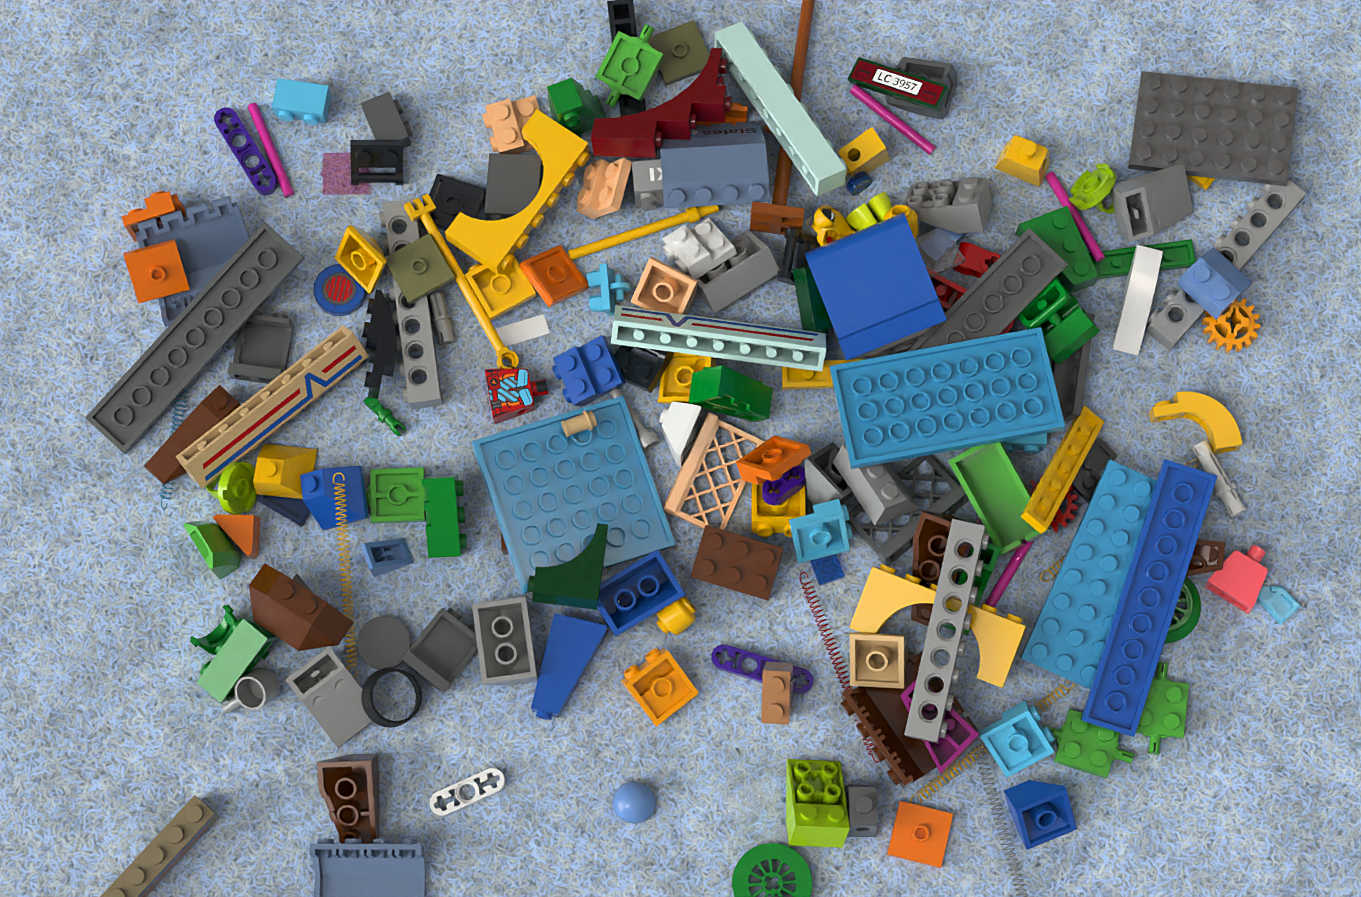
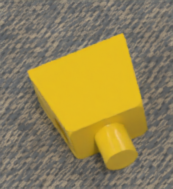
[838,127,890,180]
[994,135,1050,187]

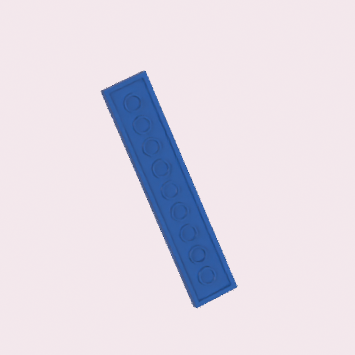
[1080,459,1217,737]

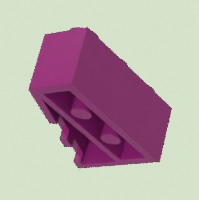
[900,679,980,775]

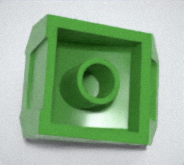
[183,521,242,579]

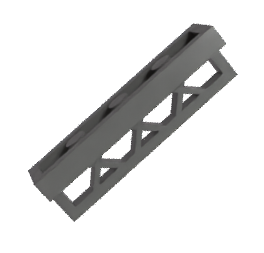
[1051,313,1095,422]

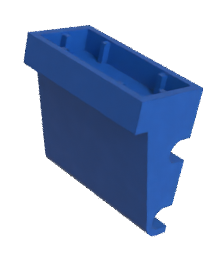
[805,213,947,360]

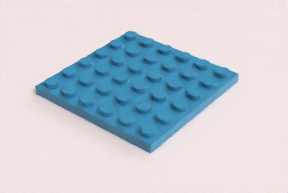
[471,396,676,594]

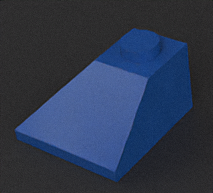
[300,466,369,530]
[1004,780,1077,850]

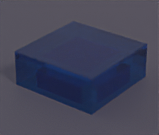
[810,554,845,587]

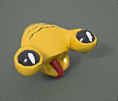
[811,204,857,246]

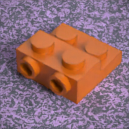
[121,191,186,242]
[736,435,811,485]

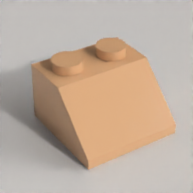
[631,257,698,315]

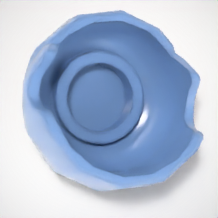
[612,782,656,824]

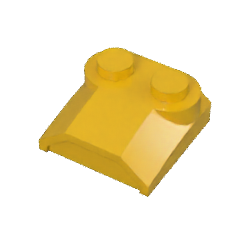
[657,352,717,404]

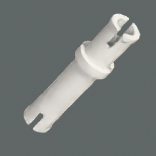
[1192,440,1246,518]

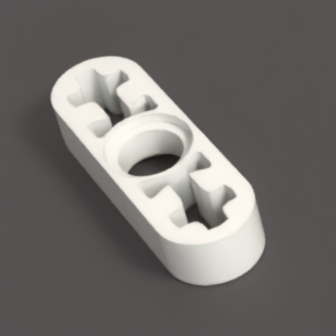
[429,768,505,817]

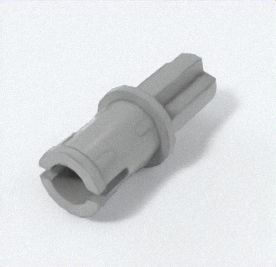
[429,292,456,346]

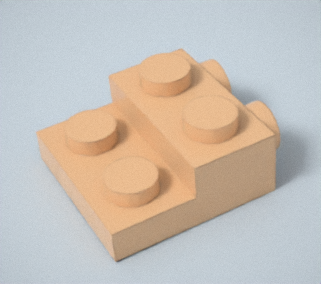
[482,95,540,155]
[576,158,632,219]

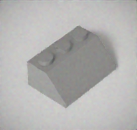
[686,230,780,313]
[833,444,919,525]
[472,596,538,685]

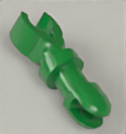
[363,397,406,436]

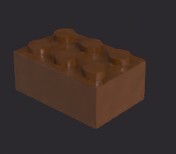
[690,525,784,600]

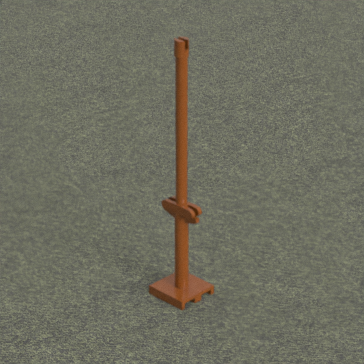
[749,0,815,235]

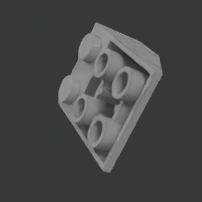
[1110,163,1193,242]
[903,177,993,234]
[285,646,382,748]

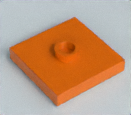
[123,239,190,303]
[519,245,589,307]
[887,801,953,868]

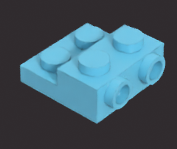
[789,499,853,563]
[979,701,1055,778]

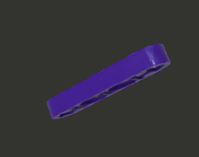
[214,107,278,195]
[711,644,813,694]

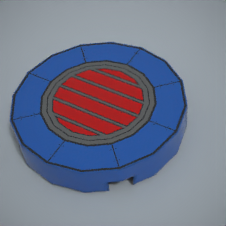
[313,264,366,316]

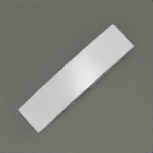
[1111,245,1163,356]

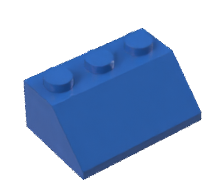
[597,549,686,637]

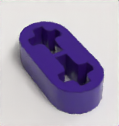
[762,465,806,505]

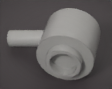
[222,668,279,714]

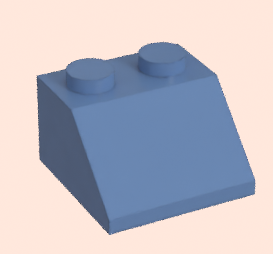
[1177,247,1253,320]

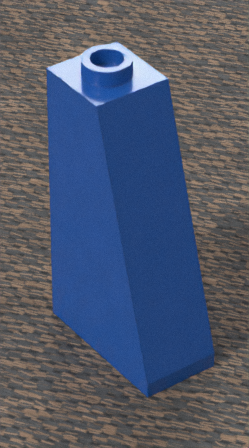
[531,613,608,720]

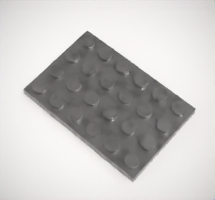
[1128,71,1298,186]

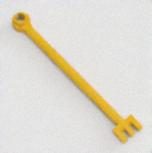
[404,194,519,369]

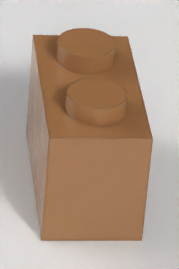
[761,661,793,725]

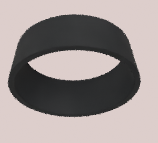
[361,668,422,728]

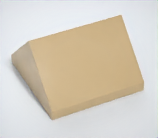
[849,632,909,689]

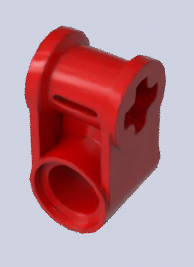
[951,242,1001,278]

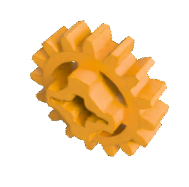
[1201,298,1261,353]

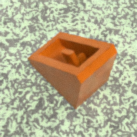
[213,514,260,559]

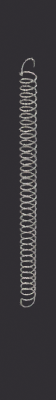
[972,739,1028,897]

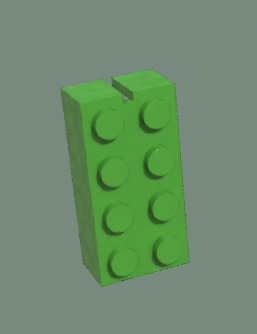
[948,442,1051,556]

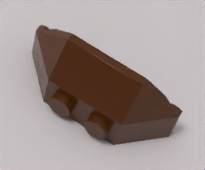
[249,563,354,651]

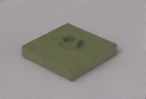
[648,20,709,86]
[385,233,455,305]

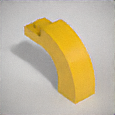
[1149,391,1243,454]

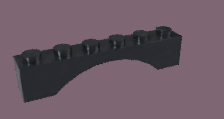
[607,0,646,117]

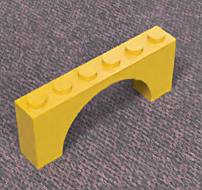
[445,109,590,275]
[849,564,1027,688]

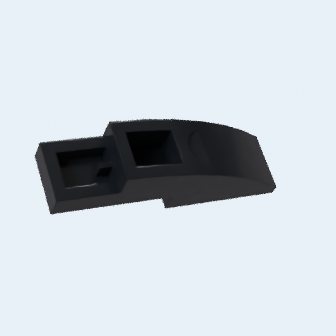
[362,290,396,399]

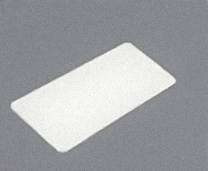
[496,314,549,347]

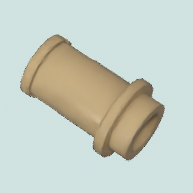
[561,410,597,437]

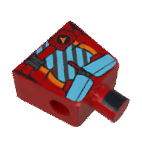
[485,369,548,424]

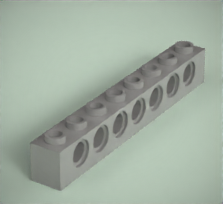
[1146,179,1306,351]
[379,198,443,410]
[904,519,990,744]

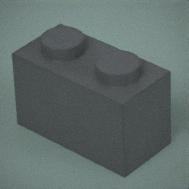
[361,92,413,148]

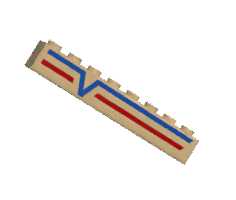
[176,325,369,488]

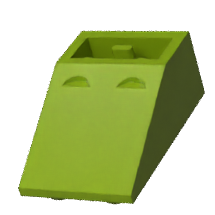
[786,759,850,848]

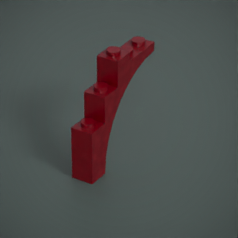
[591,48,732,158]

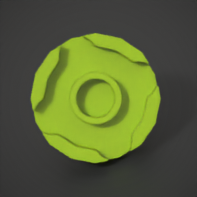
[1069,163,1116,214]
[206,461,258,515]

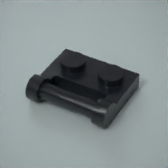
[350,140,403,185]
[777,228,821,286]
[614,345,674,393]

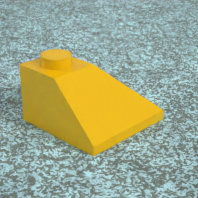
[334,225,387,294]
[253,444,317,499]

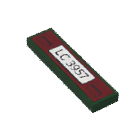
[848,57,950,112]

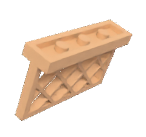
[663,412,765,530]

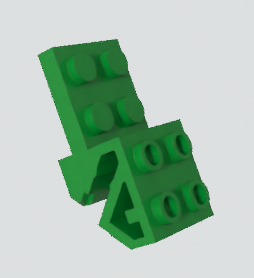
[1018,276,1100,365]

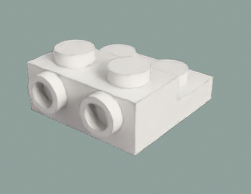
[662,218,737,279]

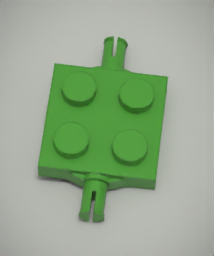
[595,24,665,108]
[365,467,426,524]
[1136,662,1189,755]
[1043,709,1134,779]

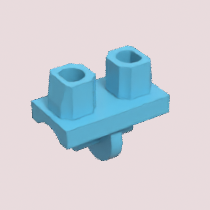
[587,263,631,316]

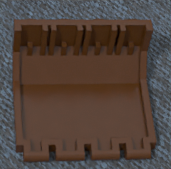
[840,651,979,788]

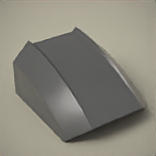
[886,57,957,119]

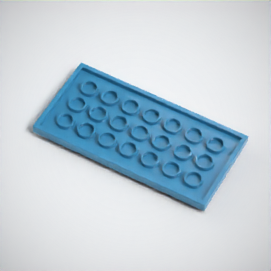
[830,327,1065,469]
[1020,459,1209,689]

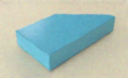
[1257,586,1301,625]

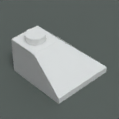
[659,402,702,467]

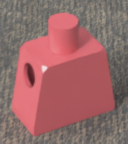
[1204,545,1268,615]

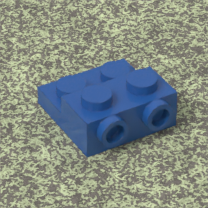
[552,335,626,407]

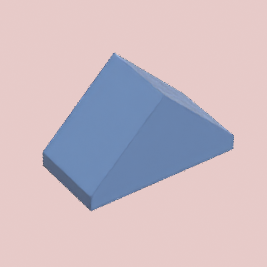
[361,538,413,577]

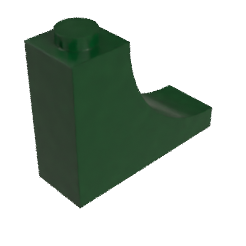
[792,265,833,333]
[527,523,608,610]

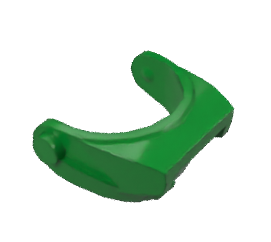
[190,605,237,655]

